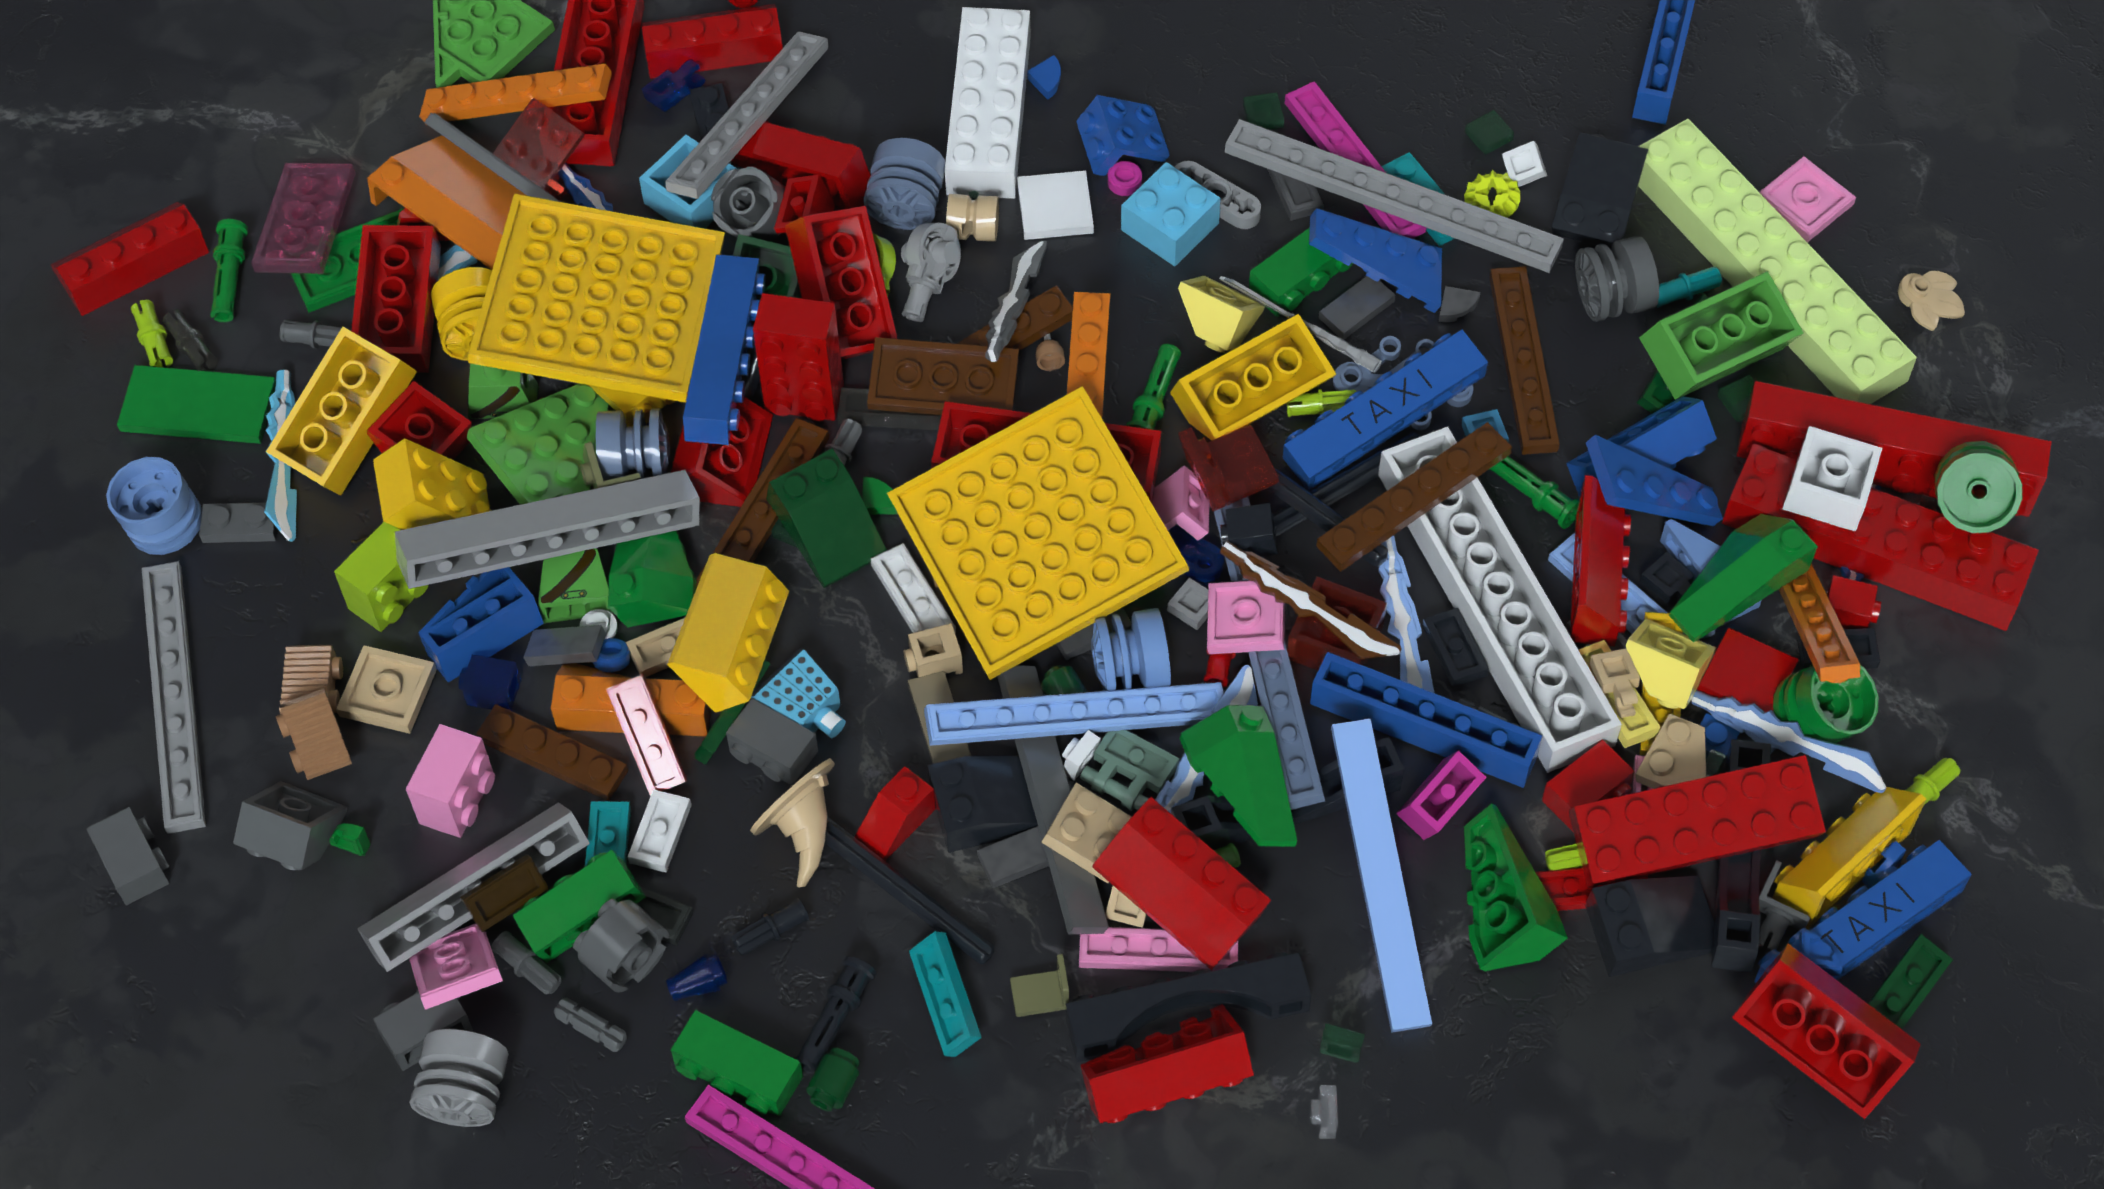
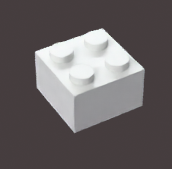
[1782,426,1882,532]

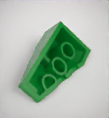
[1669,514,1818,643]
[608,531,696,628]
[1179,705,1297,847]
[1464,804,1568,971]

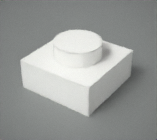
[1502,141,1547,187]
[1062,730,1101,781]

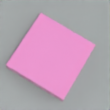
[1759,156,1856,242]
[1207,580,1285,654]

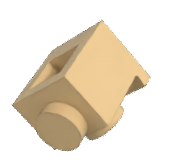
[903,623,963,677]

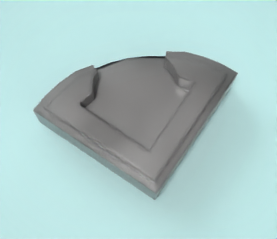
[1439,286,1480,322]

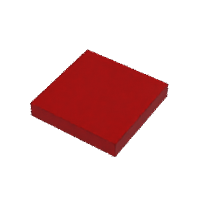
[1697,627,1799,712]

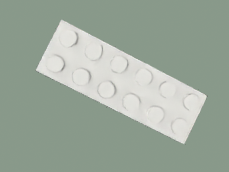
[945,7,1031,199]

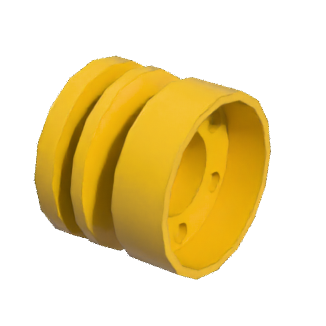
[430,267,492,361]

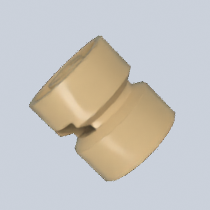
[946,194,999,242]

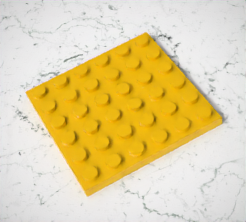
[468,194,725,403]
[887,386,1189,680]

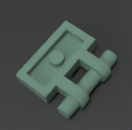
[1080,730,1179,811]

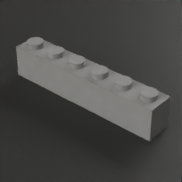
[357,802,590,972]

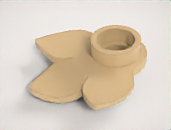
[1898,271,1965,331]

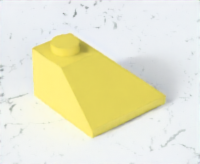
[1178,276,1265,352]
[1625,618,1716,709]

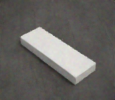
[871,543,956,634]

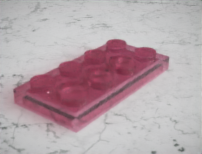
[251,163,355,274]

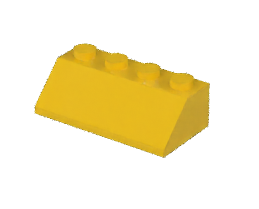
[1170,314,1336,443]
[667,553,789,713]
[1772,787,1926,930]

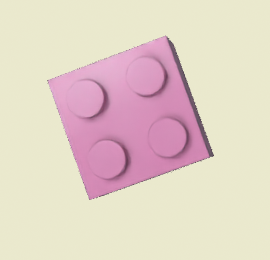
[406,724,495,838]

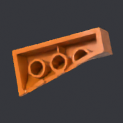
[551,663,711,736]

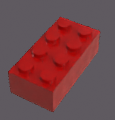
[351,225,441,373]
[753,293,844,421]

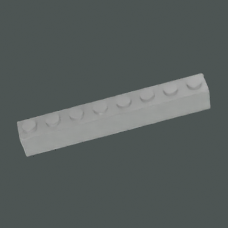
[395,470,699,589]

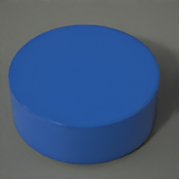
[593,638,630,672]

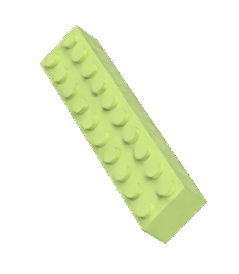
[1638,119,1917,404]

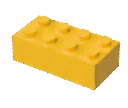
[266,327,417,496]

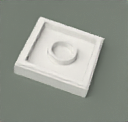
[1017,171,1094,240]

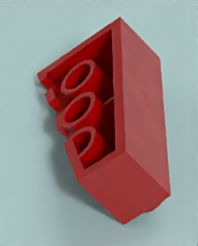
[1080,1004,1254,1123]

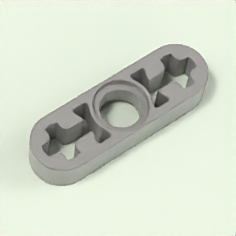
[1175,161,1261,229]

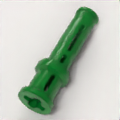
[210,219,248,322]
[1125,344,1181,430]
[1490,456,1579,529]

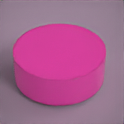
[1108,161,1142,196]

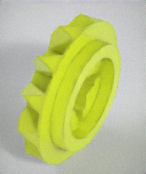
[1464,169,1521,218]

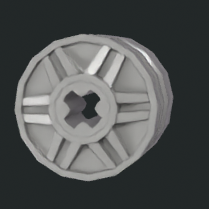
[409,1029,509,1127]

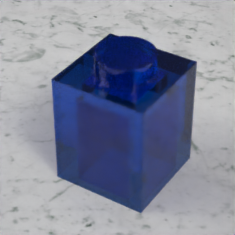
[459,654,521,711]

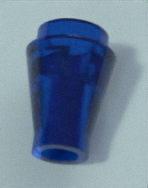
[666,954,728,1002]

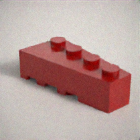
[731,121,871,210]

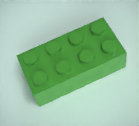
[1639,271,1804,400]

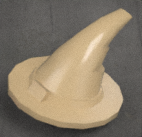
[750,758,835,888]

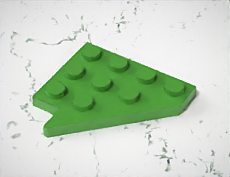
[433,0,555,88]
[467,383,609,505]

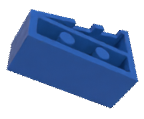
[418,567,544,682]

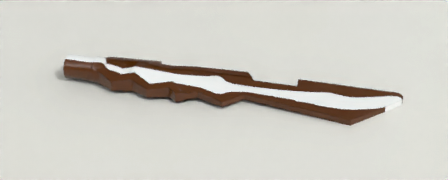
[1220,541,1402,659]

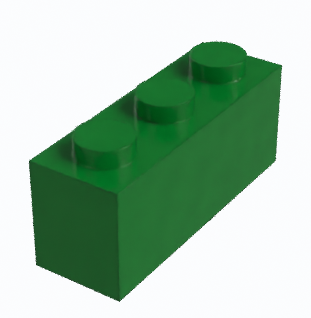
[1249,227,1353,318]
[512,850,646,963]
[671,1010,803,1117]

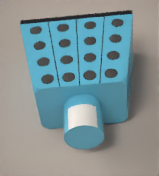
[751,648,846,738]

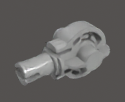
[901,223,961,322]

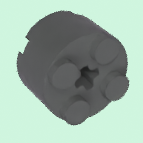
[711,167,785,242]
[573,899,669,993]

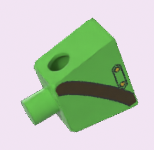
[468,364,539,419]
[538,548,614,623]

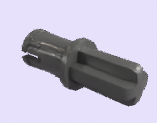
[280,319,351,349]
[825,419,862,465]
[491,931,562,994]

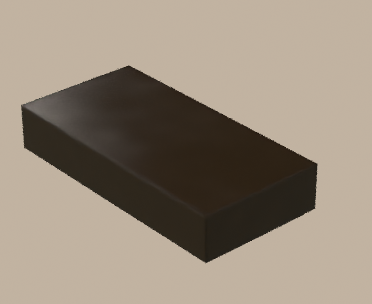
[460,854,549,932]

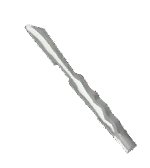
[1219,276,1382,373]

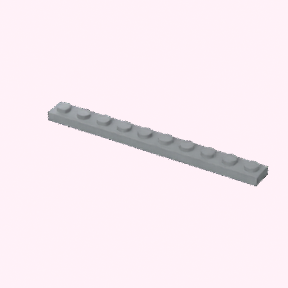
[1225,119,1564,273]

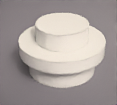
[580,609,618,639]

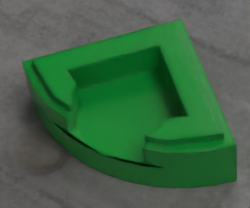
[863,477,898,515]
[329,823,371,856]

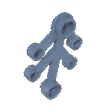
[1333,336,1474,430]

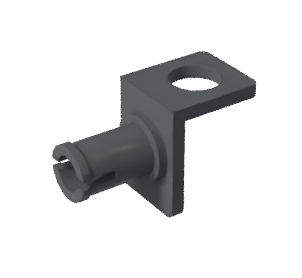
[1758,860,1810,954]

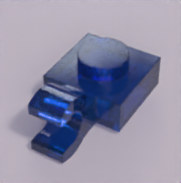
[641,60,706,112]

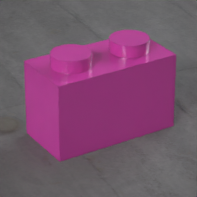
[1396,751,1486,840]

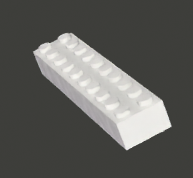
[1378,427,1622,773]

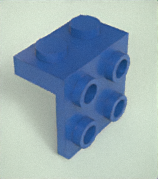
[1076,95,1170,176]

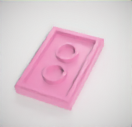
[409,924,503,1010]

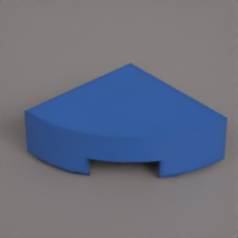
[1027,55,1061,100]
[1862,841,1906,888]
[1799,929,1842,976]

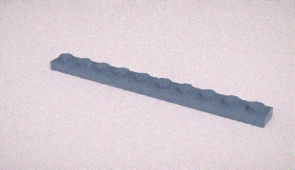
[1209,482,1325,810]

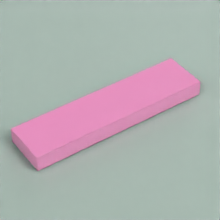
[1079,927,1238,972]

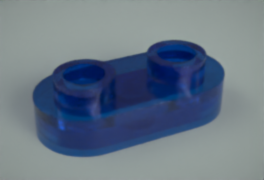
[1168,526,1224,582]

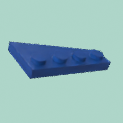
[1309,208,1442,313]
[1586,435,1723,526]

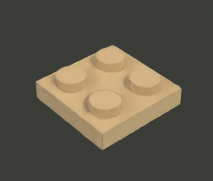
[336,645,437,734]
[1041,782,1131,883]

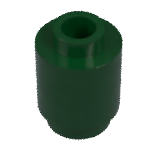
[1041,665,1088,695]
[806,1048,860,1111]

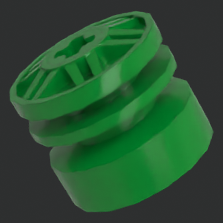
[1773,665,1879,743]

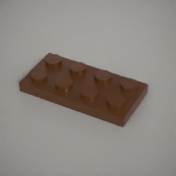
[867,337,1019,415]

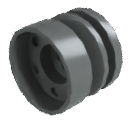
[1575,236,1659,322]

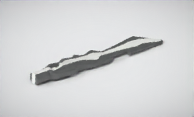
[985,241,1048,362]

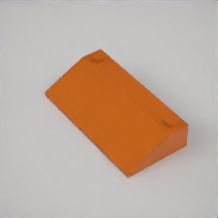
[367,136,527,270]

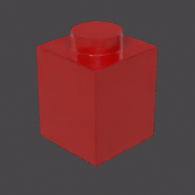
[1826,575,1882,629]

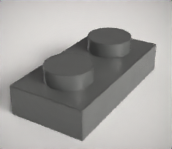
[199,503,277,543]

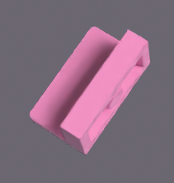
[1152,465,1210,541]

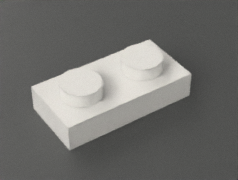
[628,789,691,873]

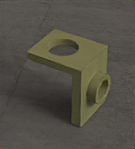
[580,442,641,489]
[1010,954,1069,1017]

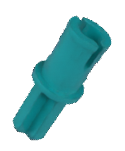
[1657,266,1722,308]

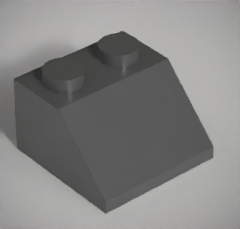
[233,781,348,870]

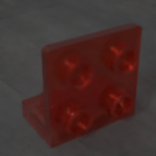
[493,98,584,201]
[1178,425,1279,512]

